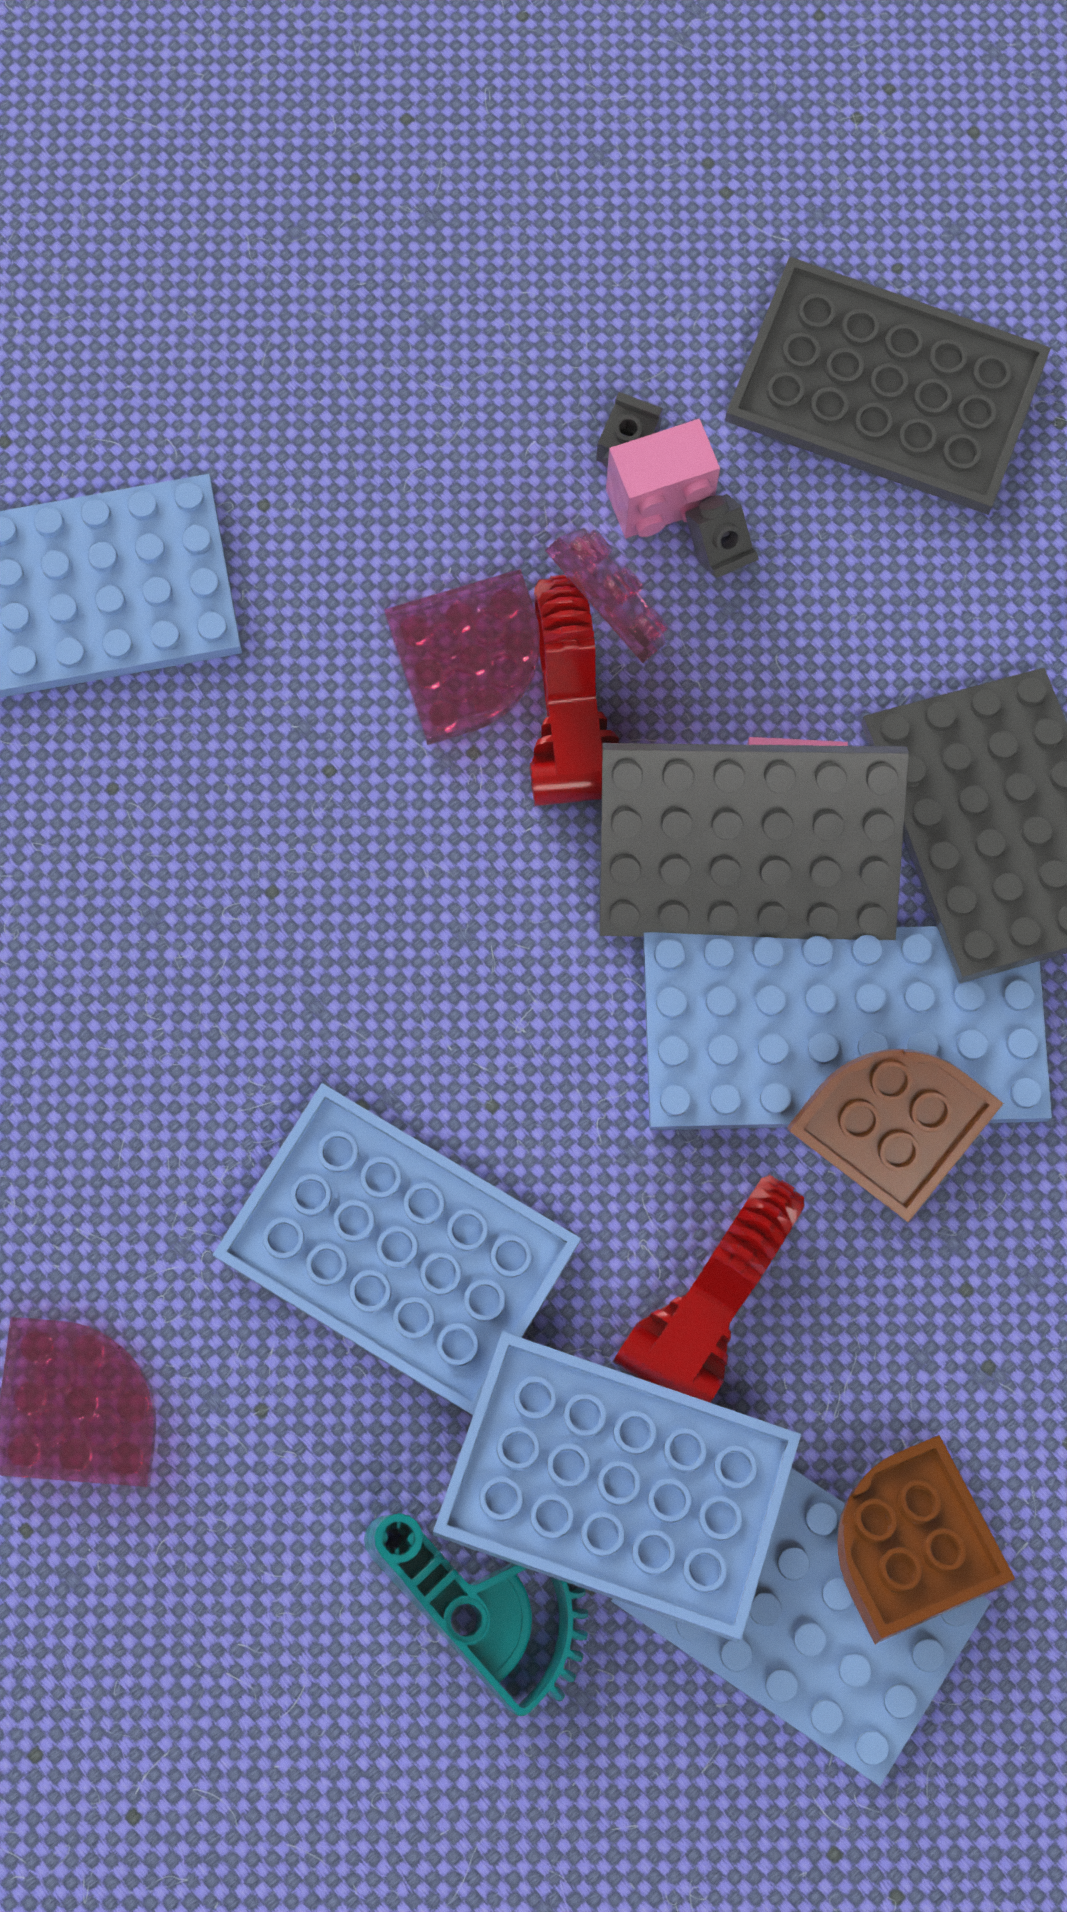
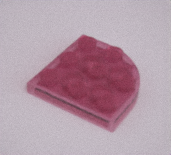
[545,528,669,663]
[384,569,540,745]
[0,1317,156,1487]

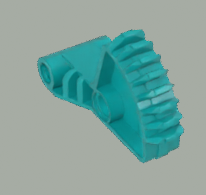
[364,1513,588,1716]

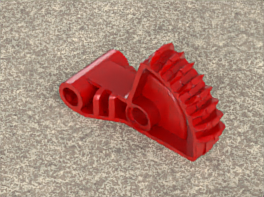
[529,575,619,807]
[612,1175,805,1403]

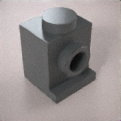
[596,392,663,469]
[684,494,759,578]

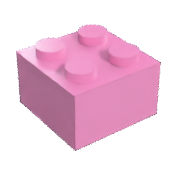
[606,418,720,539]

